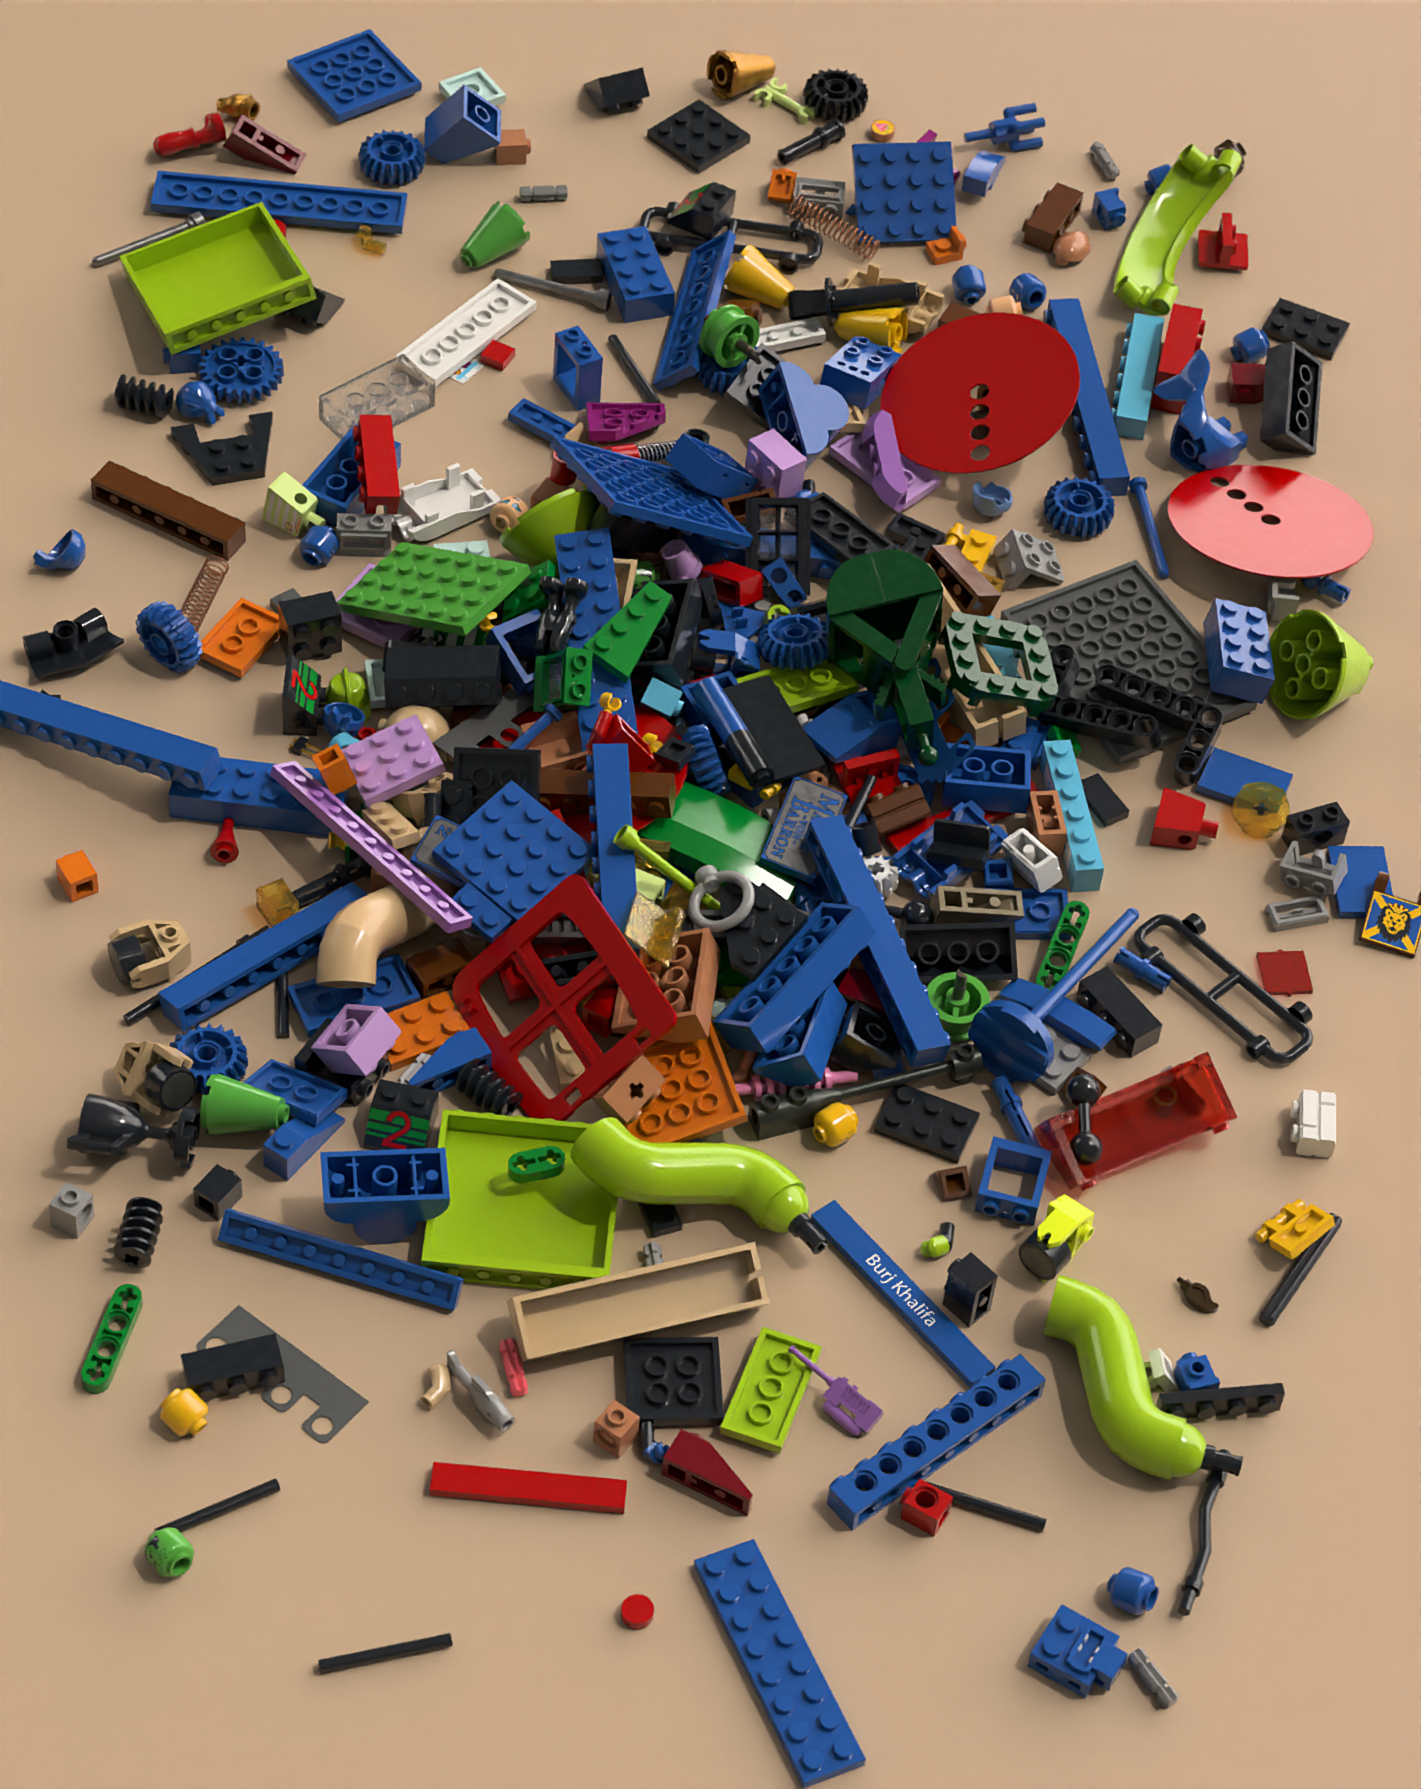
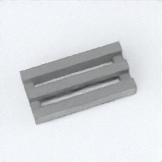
[1265,895,1330,932]

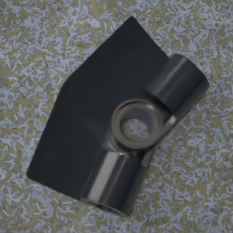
[22,607,124,678]

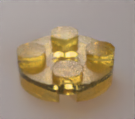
[1232,782,1290,838]

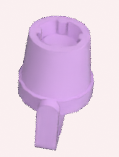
[661,539,703,587]

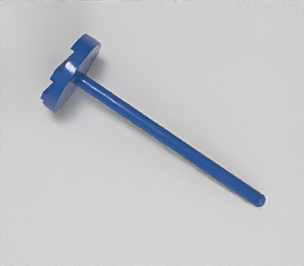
[968,908,1139,1083]

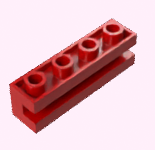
[352,414,400,515]

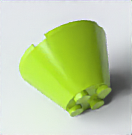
[499,485,598,580]
[1268,609,1373,720]

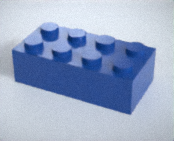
[596,226,675,323]
[302,424,401,527]
[1203,598,1275,704]

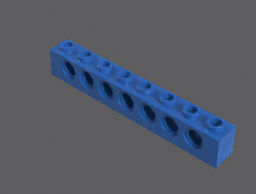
[827,1354,1046,1531]

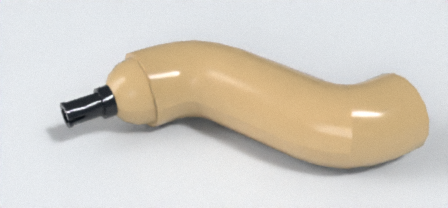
[316,793,458,988]

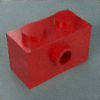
[701,560,763,607]

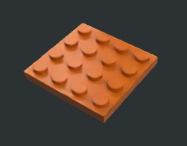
[623,1022,748,1142]

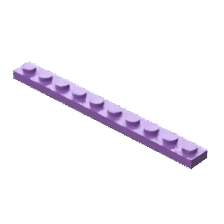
[270,761,473,933]

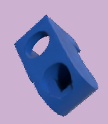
[760,557,808,607]

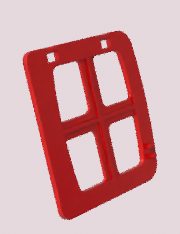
[452,874,677,1121]

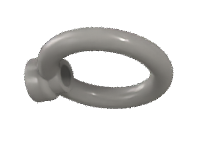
[688,865,755,932]

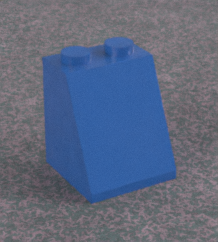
[424,85,501,164]

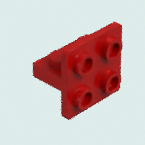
[1198,212,1249,270]
[833,749,902,805]

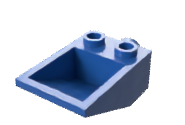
[803,690,901,763]

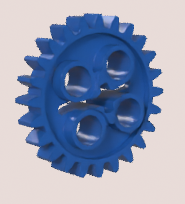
[198,336,284,404]

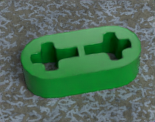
[508,1146,566,1184]

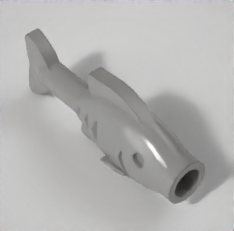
[446,1349,515,1432]

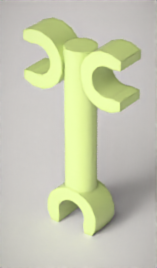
[753,78,815,124]

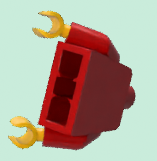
[581,692,663,772]

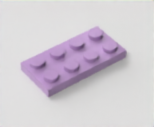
[829,432,941,511]

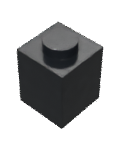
[193,1164,242,1221]

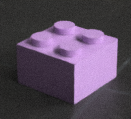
[744,428,807,498]
[311,1004,402,1076]

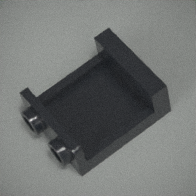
[294,1017,390,1107]

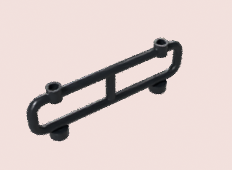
[639,202,823,274]
[1133,913,1313,1064]

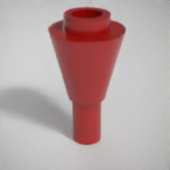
[210,818,239,863]

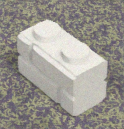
[1001,828,1063,893]
[1290,1089,1336,1159]

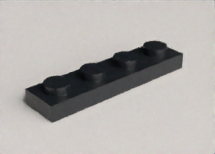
[1156,1383,1285,1419]

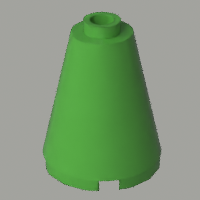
[461,201,530,269]
[200,1074,290,1135]

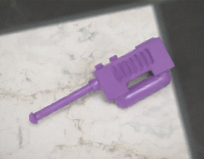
[788,1345,884,1436]

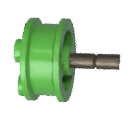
[698,304,761,368]
[927,969,990,1042]

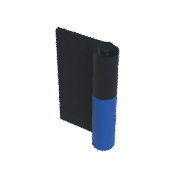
[693,675,826,788]

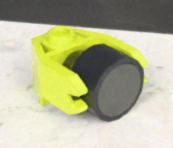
[1018,1194,1095,1281]

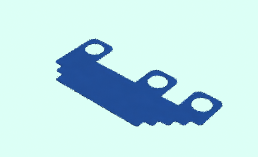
[900,658,975,783]

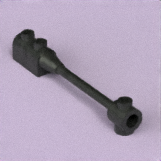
[748,1043,983,1141]

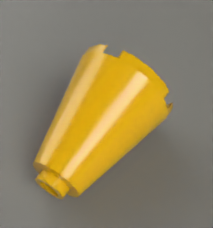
[723,245,795,309]
[834,307,908,354]

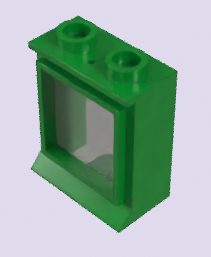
[533,647,593,714]

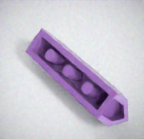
[862,410,908,513]

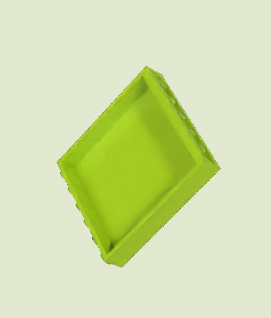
[119,202,317,355]
[421,1109,618,1290]

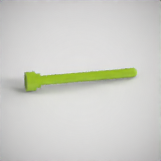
[613,824,721,910]

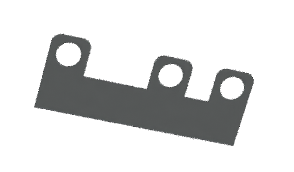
[433,688,560,758]
[197,1305,369,1443]

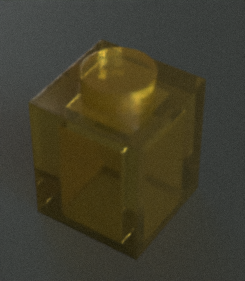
[256,878,299,928]

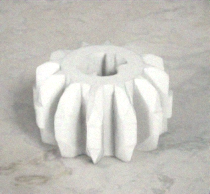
[863,854,899,899]

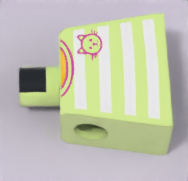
[262,472,326,537]

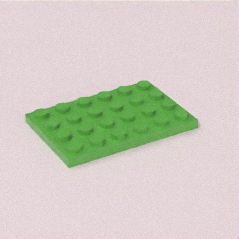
[337,542,531,636]

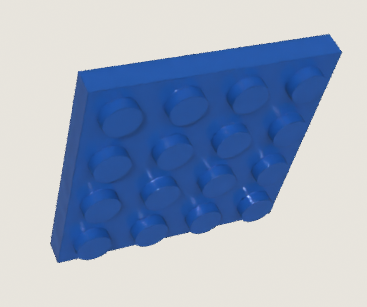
[287,29,422,122]
[852,141,957,245]
[432,780,597,924]

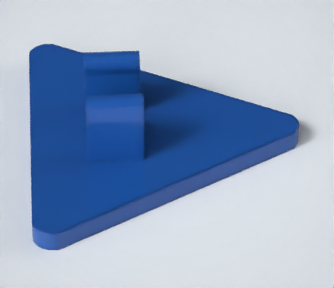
[718,602,774,639]

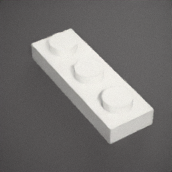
[756,317,826,352]

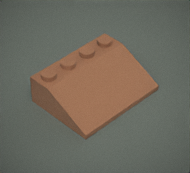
[611,927,721,1043]

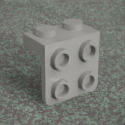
[993,529,1065,591]

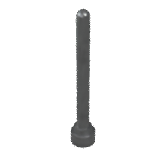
[92,211,206,266]
[494,268,612,311]

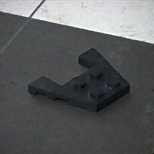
[171,411,273,486]

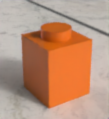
[311,743,358,795]
[56,850,99,902]

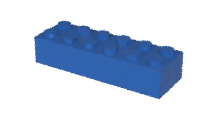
[169,757,350,837]
[713,902,876,1053]

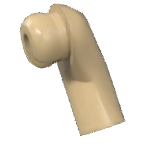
[421,1363,451,1409]

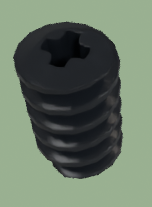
[115,374,174,418]
[456,1058,524,1116]
[114,1197,163,1268]

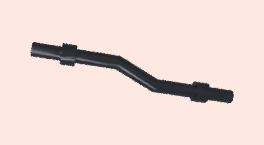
[1177,1449,1231,1616]

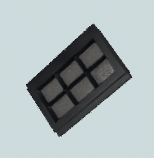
[745,497,811,596]

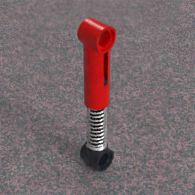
[550,429,710,486]

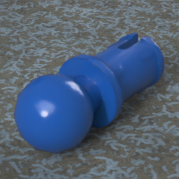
[1302,575,1351,604]

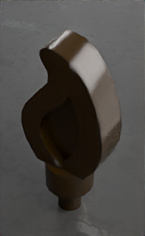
[1176,1276,1219,1314]

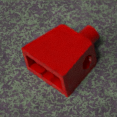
[1150,788,1219,850]

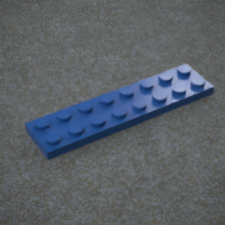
[653,230,736,391]
[693,1539,866,1789]

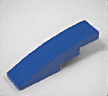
[999,978,1117,1051]

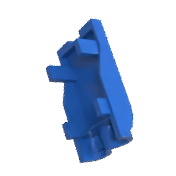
[892,800,1010,900]

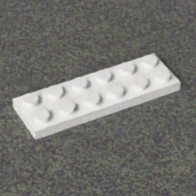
[396,278,537,387]

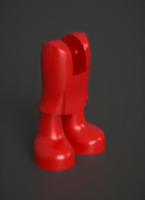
[153,112,226,156]

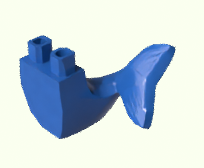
[1153,349,1248,472]

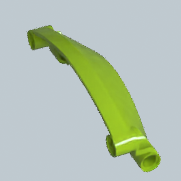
[1113,144,1242,316]

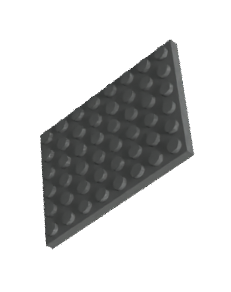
[1000,559,1257,764]

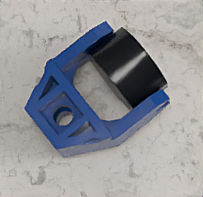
[687,629,760,680]

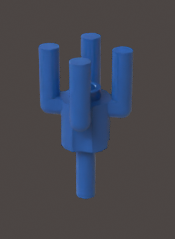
[964,103,1045,152]

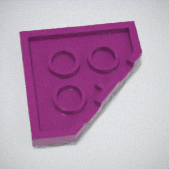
[586,402,666,444]

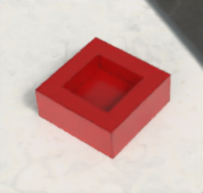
[480,340,516,371]

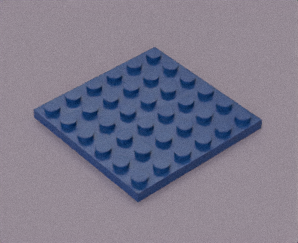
[550,436,753,547]

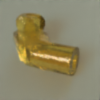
[356,225,387,255]

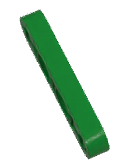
[1035,901,1090,990]
[81,1284,143,1394]

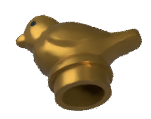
[216,94,260,120]

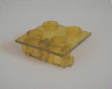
[623,891,686,968]

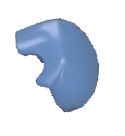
[972,481,1013,516]

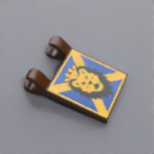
[1359,871,1421,958]

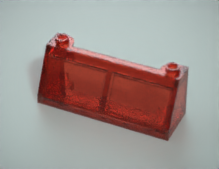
[1033,1051,1238,1191]

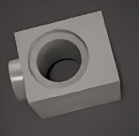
[49,1182,95,1238]

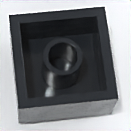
[278,591,342,661]

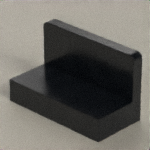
[927,818,991,870]

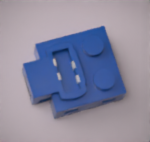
[1027,1604,1128,1699]

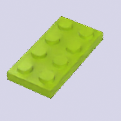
[736,660,858,713]
[720,1326,822,1454]

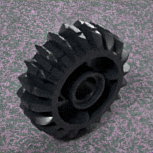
[803,68,869,123]

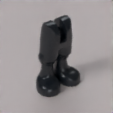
[534,576,589,655]

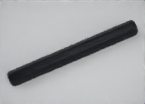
[1259,1213,1342,1326]

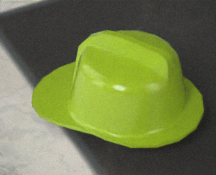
[326,667,372,725]

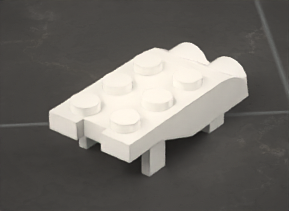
[383,463,501,542]

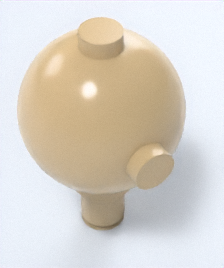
[377,705,454,763]

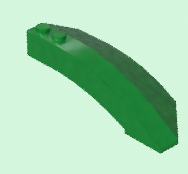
[637,782,797,901]

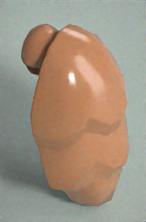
[1052,231,1091,266]

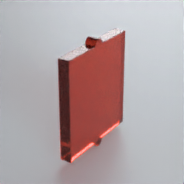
[1256,949,1313,997]

